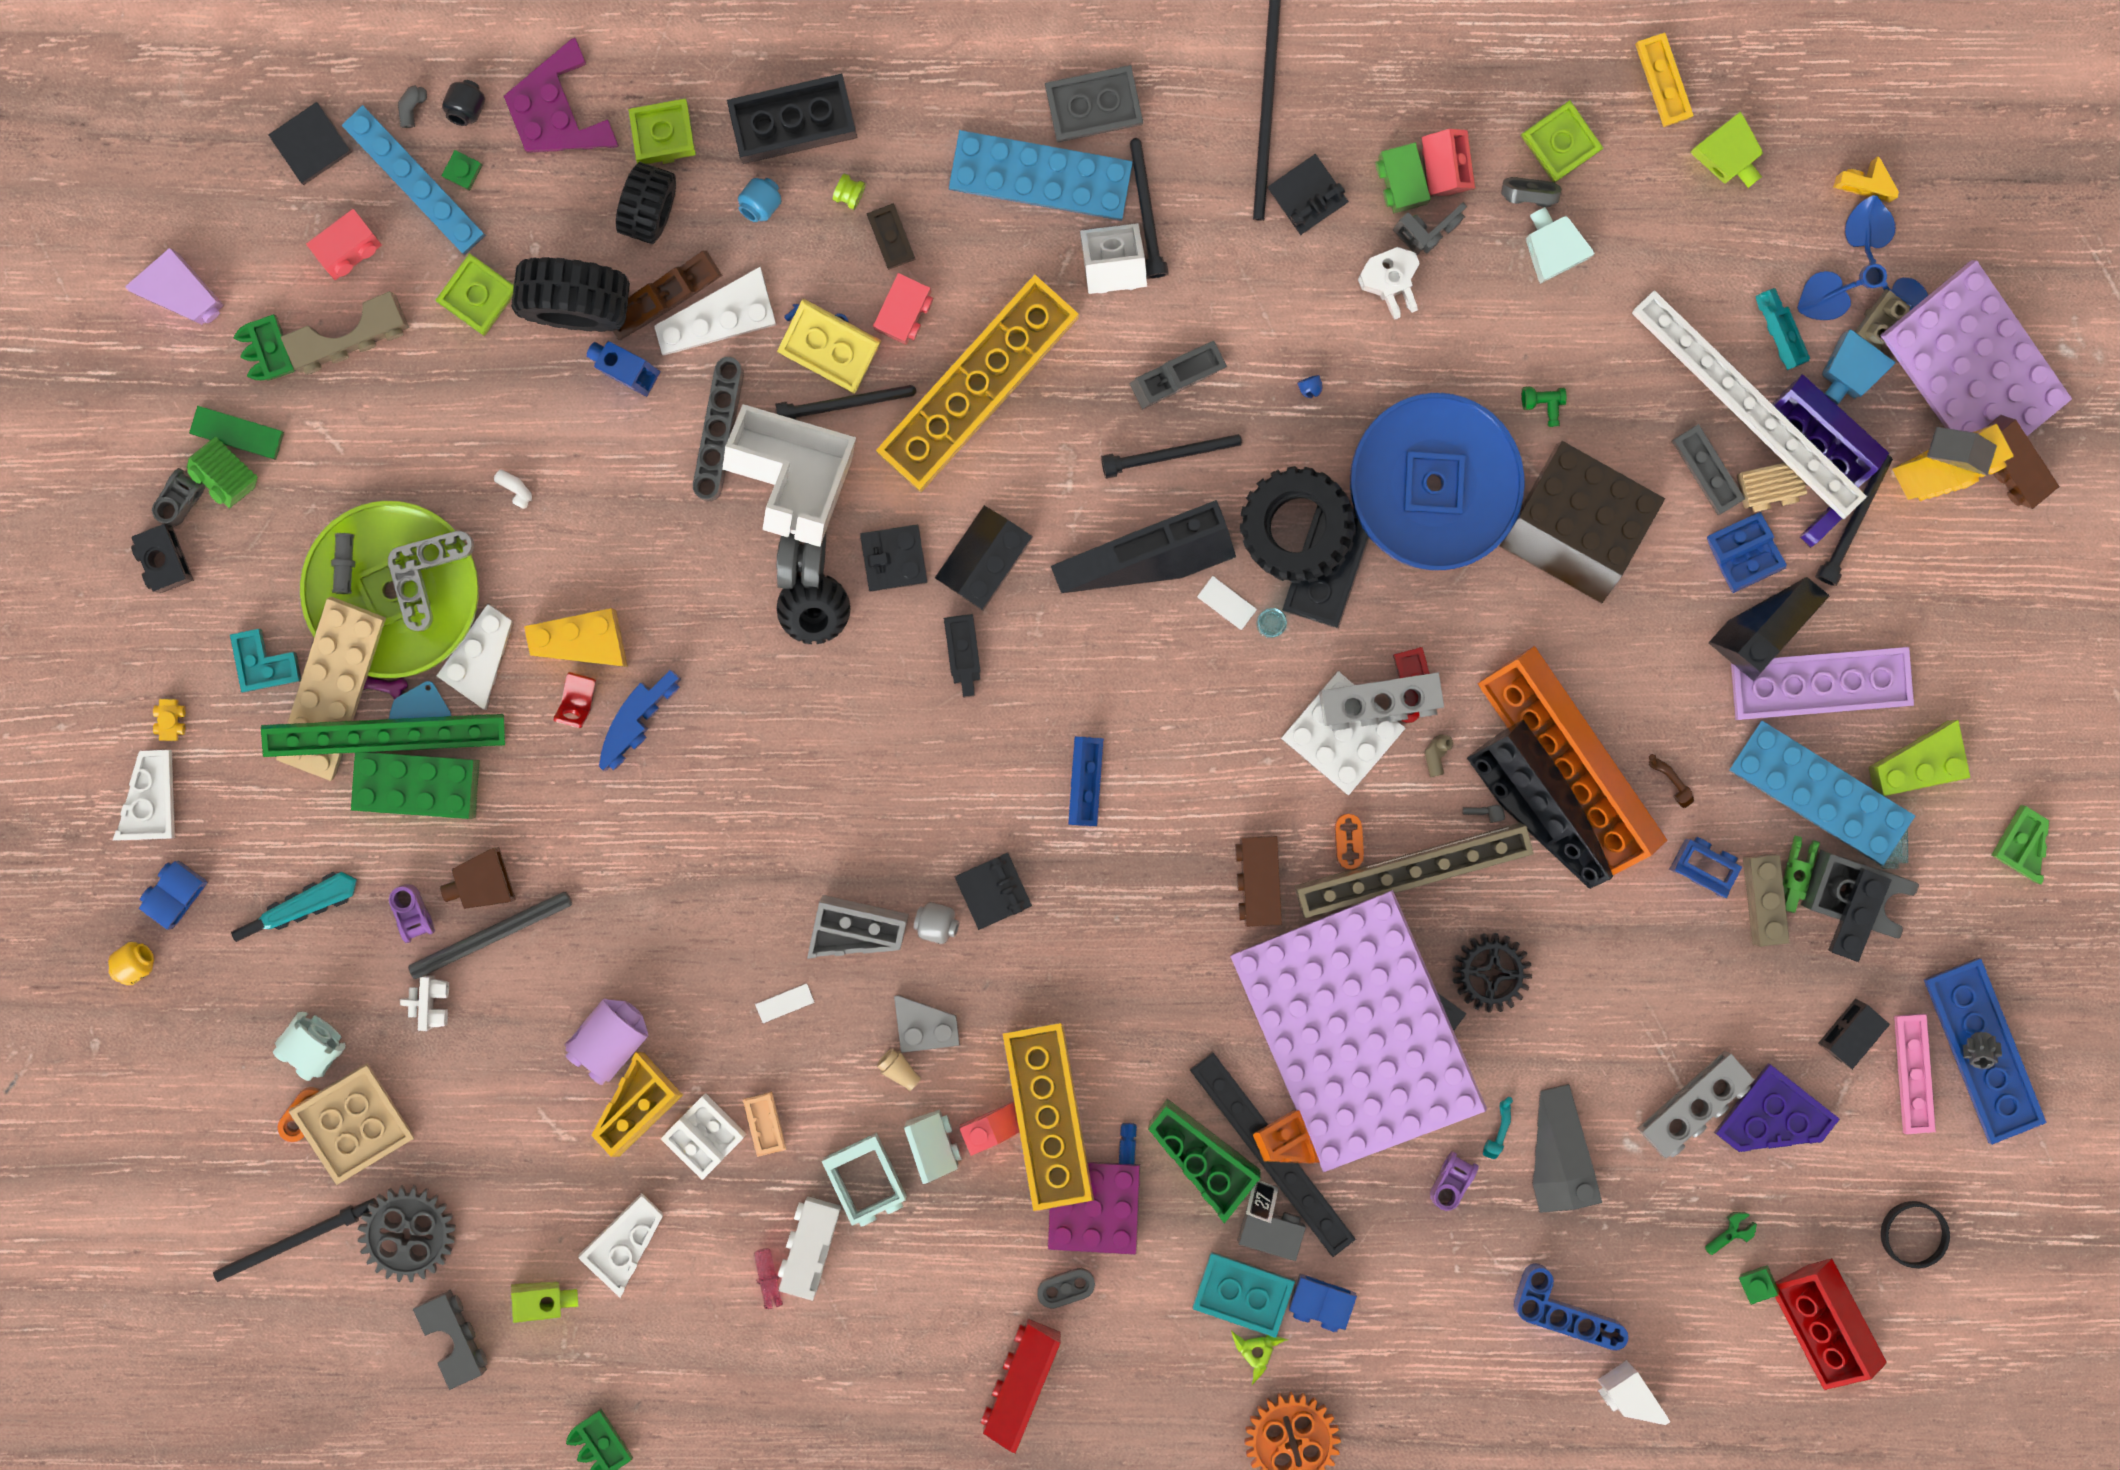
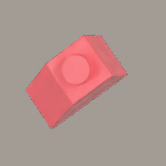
[959,1102,1020,1156]

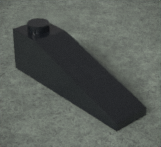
[1709,577,1830,681]

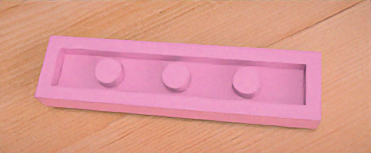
[1894,1014,1936,1134]

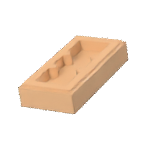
[743,1092,787,1157]

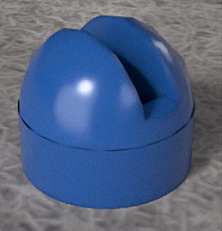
[1297,375,1323,398]

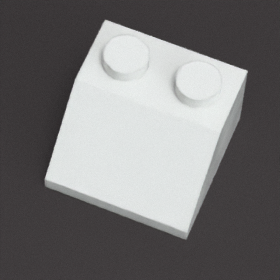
[1080,223,1147,294]
[1598,1360,1670,1425]

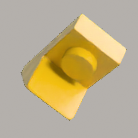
[1833,156,1899,203]

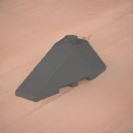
[1532,1084,1602,1213]

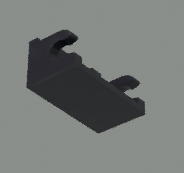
[1818,998,1890,1070]

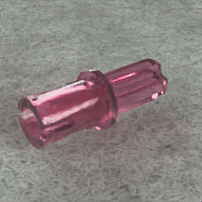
[754,1248,783,1309]

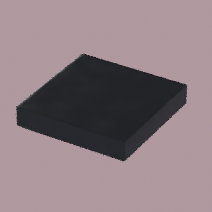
[268,102,352,185]

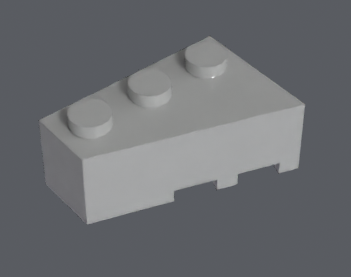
[807,895,909,959]

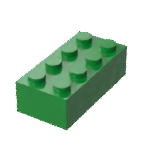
[351,752,480,819]

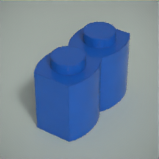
[139,861,208,930]
[1289,1274,1357,1332]

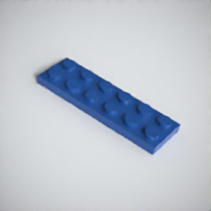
[1923,958,2047,1145]

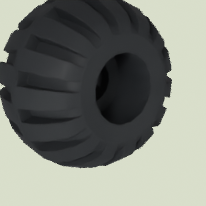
[776,573,850,645]

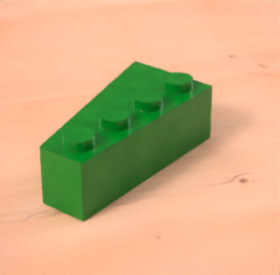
[1148,1098,1261,1224]

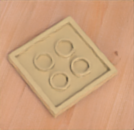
[289,1063,414,1185]

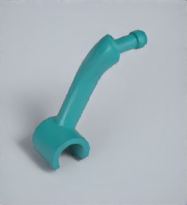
[1482,1097,1513,1159]

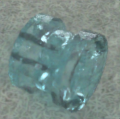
[1256,608,1287,638]

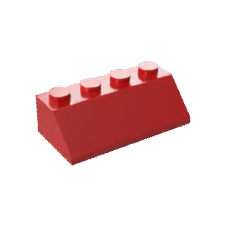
[1775,1258,1887,1390]
[980,1319,1061,1454]

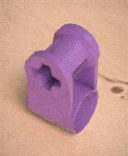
[389,884,435,943]
[1430,1151,1479,1211]

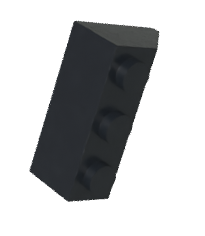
[935,505,1033,611]

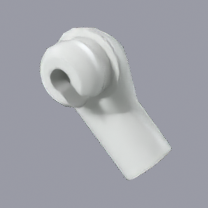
[494,470,532,509]

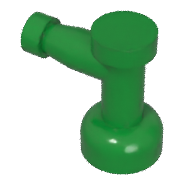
[1521,386,1567,427]

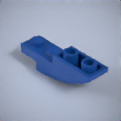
[599,670,681,771]

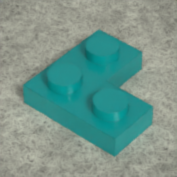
[230,629,301,693]

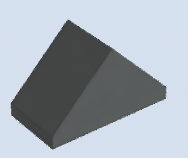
[1927,427,1997,476]

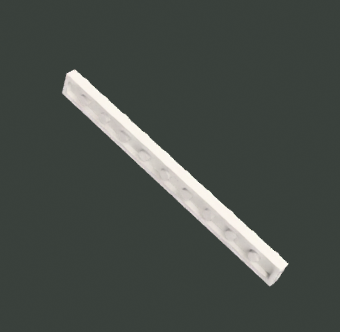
[1632,290,1867,519]

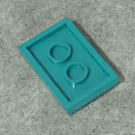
[1192,1252,1295,1338]

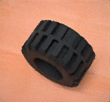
[616,162,676,244]

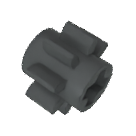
[1963,1032,2002,1069]

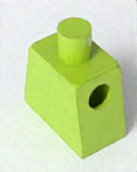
[1691,112,1763,188]
[511,1282,578,1323]

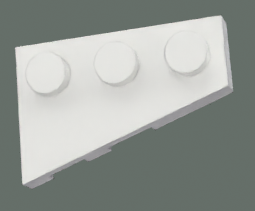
[437,604,514,710]
[113,750,175,840]

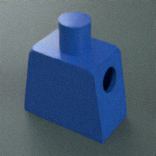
[587,341,661,397]

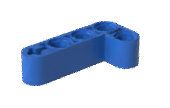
[1514,1263,1629,1351]

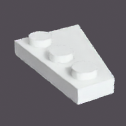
[578,1193,663,1298]

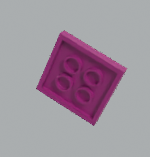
[1048,1162,1140,1255]

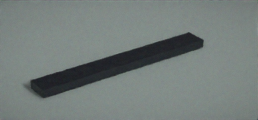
[1190,1052,1356,1257]

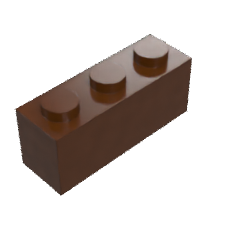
[1987,415,2060,509]
[1235,836,1282,927]

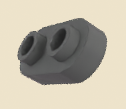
[1501,177,1562,207]
[1037,1268,1095,1309]

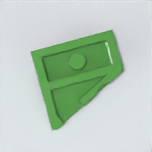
[1991,805,2049,885]

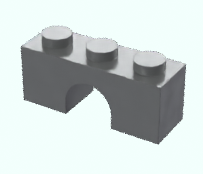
[413,1289,488,1390]

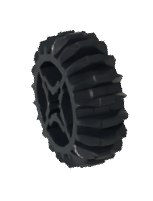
[1452,933,1532,1013]

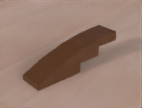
[613,251,723,340]

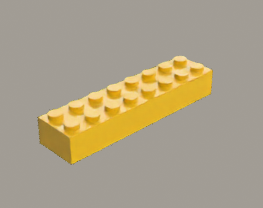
[876,274,1079,493]

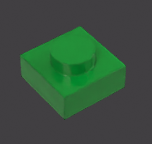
[441,150,483,191]
[1739,1265,1779,1305]

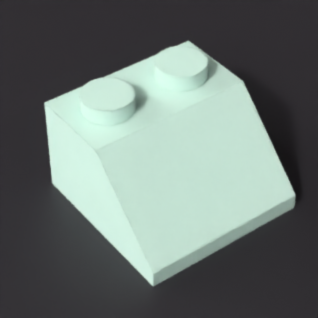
[904,1110,962,1184]

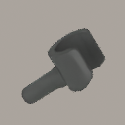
[1463,805,1505,823]

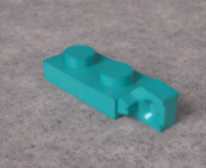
[1755,288,1810,370]

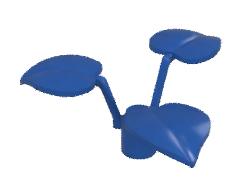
[1797,195,1929,320]

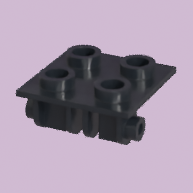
[1267,154,1349,236]
[954,852,1032,930]

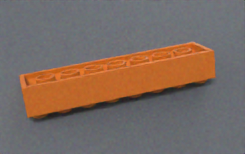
[1477,646,1668,875]

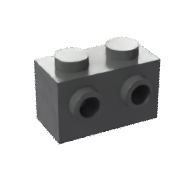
[1237,1206,1306,1261]

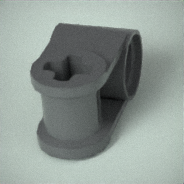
[152,468,205,526]

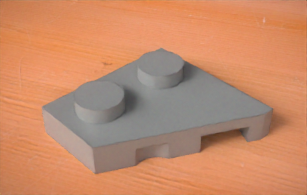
[894,995,960,1053]

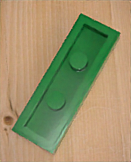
[189,405,284,460]

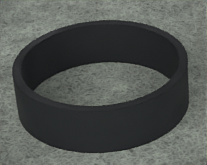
[1881,1201,1950,1269]

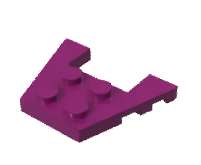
[504,38,619,153]

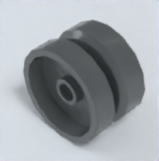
[776,532,826,589]

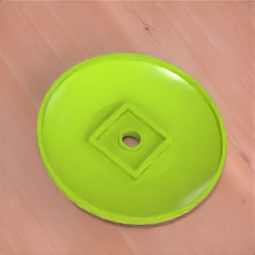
[300,501,479,678]

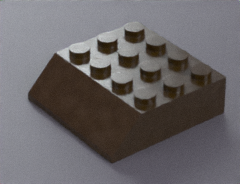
[1500,441,1665,603]

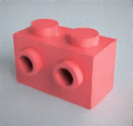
[1421,129,1475,196]
[306,209,382,280]
[873,273,934,345]

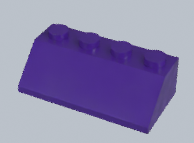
[1772,374,1889,488]

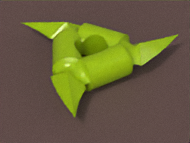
[1231,1330,1289,1385]

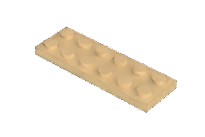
[276,596,386,781]

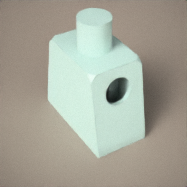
[1526,207,1595,284]

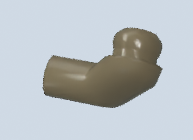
[1425,735,1453,777]

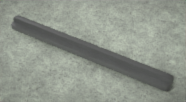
[408,892,572,979]

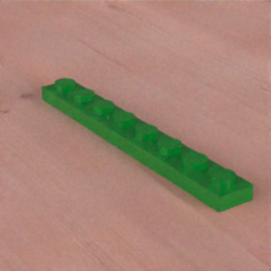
[261,714,505,757]

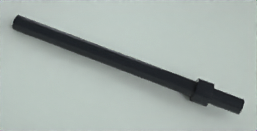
[213,1198,378,1282]

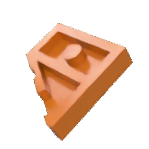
[1253,1110,1320,1164]

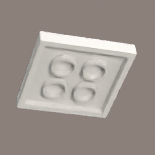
[1281,671,1406,795]

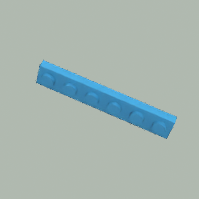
[342,105,486,255]

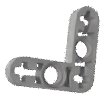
[388,531,474,631]

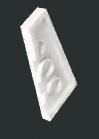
[654,267,776,356]

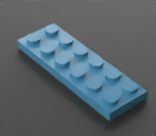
[949,130,1133,221]
[1729,721,1915,866]

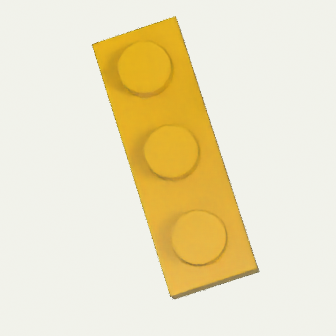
[1635,32,1694,127]

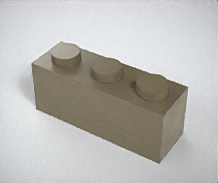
[1743,854,1790,947]

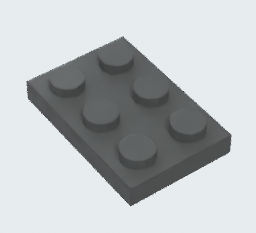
[1045,65,1143,143]

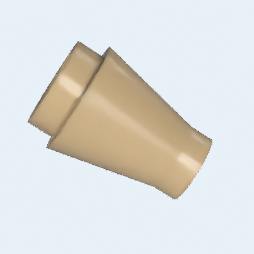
[877,1048,921,1091]

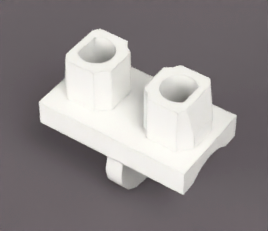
[400,975,449,1031]

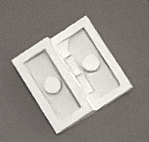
[661,1093,747,1180]

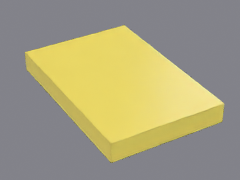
[777,299,881,394]

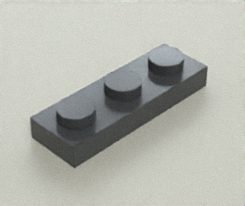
[1672,424,1745,515]

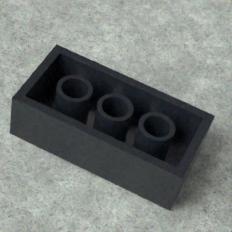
[727,73,858,164]

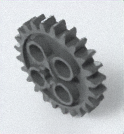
[358,1185,456,1282]

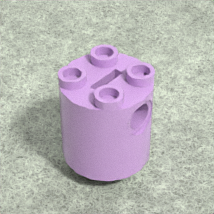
[565,998,649,1085]

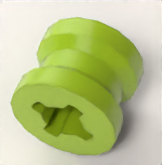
[832,173,866,210]

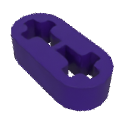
[1800,506,1842,548]

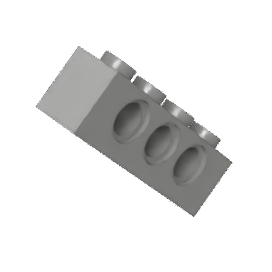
[1319,672,1444,731]
[1637,1051,1754,1158]

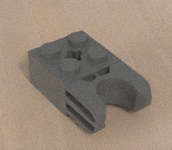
[1801,850,1919,939]

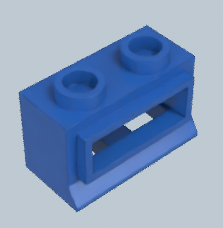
[1669,837,1742,898]

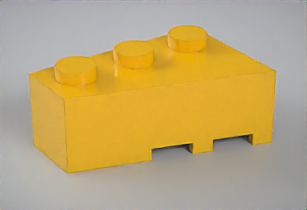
[524,608,628,667]
[591,1052,683,1157]

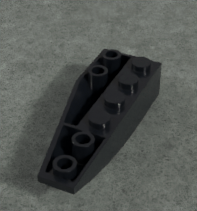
[1051,500,1236,594]
[1467,720,1613,889]

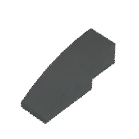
[1129,341,1227,410]

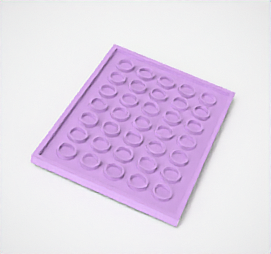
[1230,890,1487,1172]

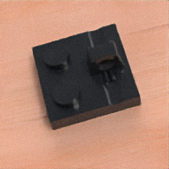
[860,524,928,592]

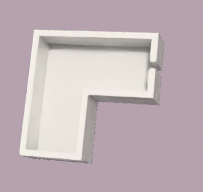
[723,404,856,547]

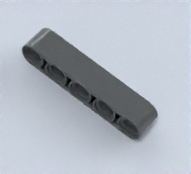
[693,357,744,501]

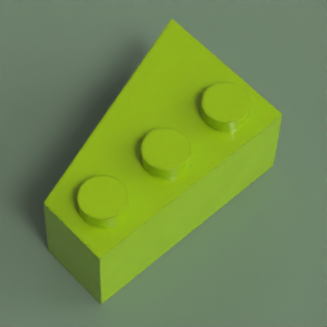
[1869,720,1971,796]

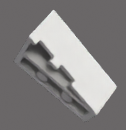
[778,1196,841,1301]

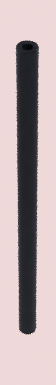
[1253,0,1281,221]

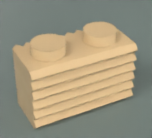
[1737,463,1807,512]

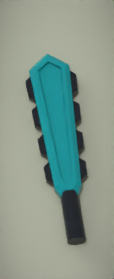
[231,872,357,942]

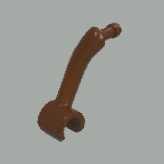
[1649,754,1694,808]

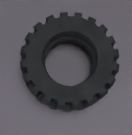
[511,257,630,332]
[1240,466,1356,583]

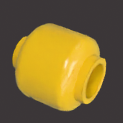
[108,942,154,985]

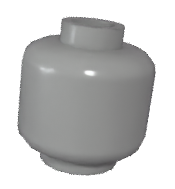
[914,902,959,944]

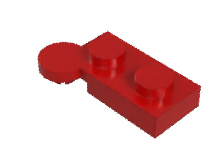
[1393,647,1430,723]

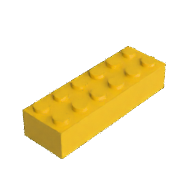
[1892,424,2014,501]
[1003,1023,1094,1211]

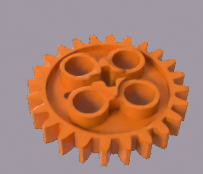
[1244,1392,1341,1470]

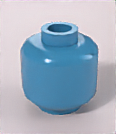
[738,178,782,222]

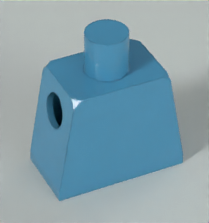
[1822,329,1896,405]

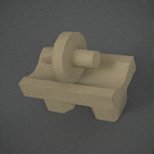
[1855,289,1910,350]

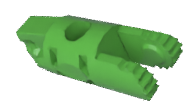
[1783,835,1820,913]

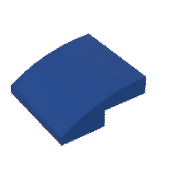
[1707,512,1787,593]

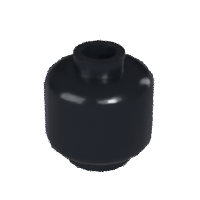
[442,80,486,126]

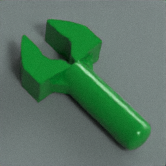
[1705,1212,1757,1255]

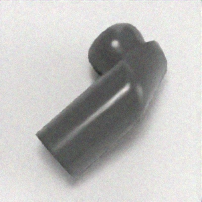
[398,85,427,128]

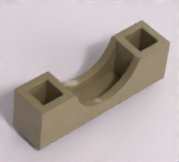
[281,291,409,375]

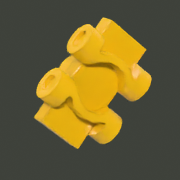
[153,699,186,741]

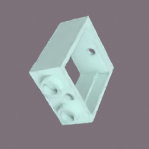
[822,1133,907,1227]

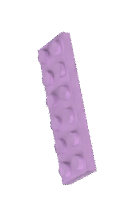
[1731,647,1914,720]

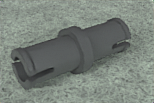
[331,533,355,594]

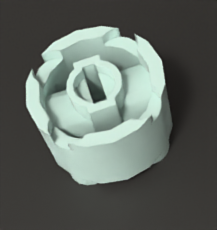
[273,1012,346,1081]

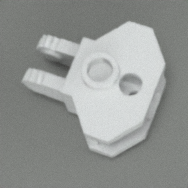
[1358,247,1420,320]

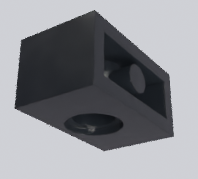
[131,524,194,593]

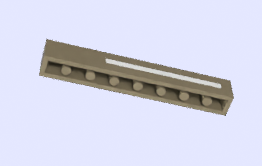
[1294,823,1534,918]

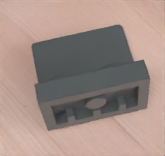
[1393,202,1467,255]

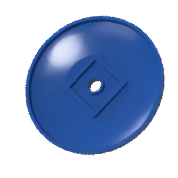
[1350,393,1525,571]

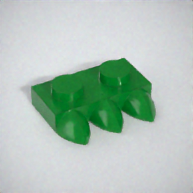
[233,314,296,381]
[566,1409,633,1470]

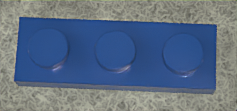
[1068,736,1104,826]

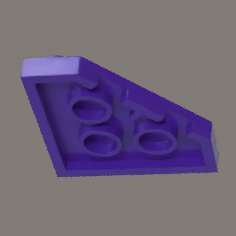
[1714,1063,1840,1152]

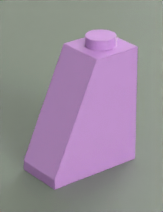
[125,248,224,325]

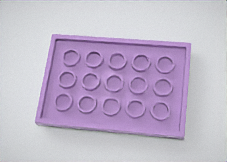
[1880,260,2072,436]

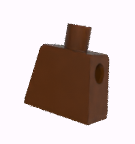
[440,847,516,909]

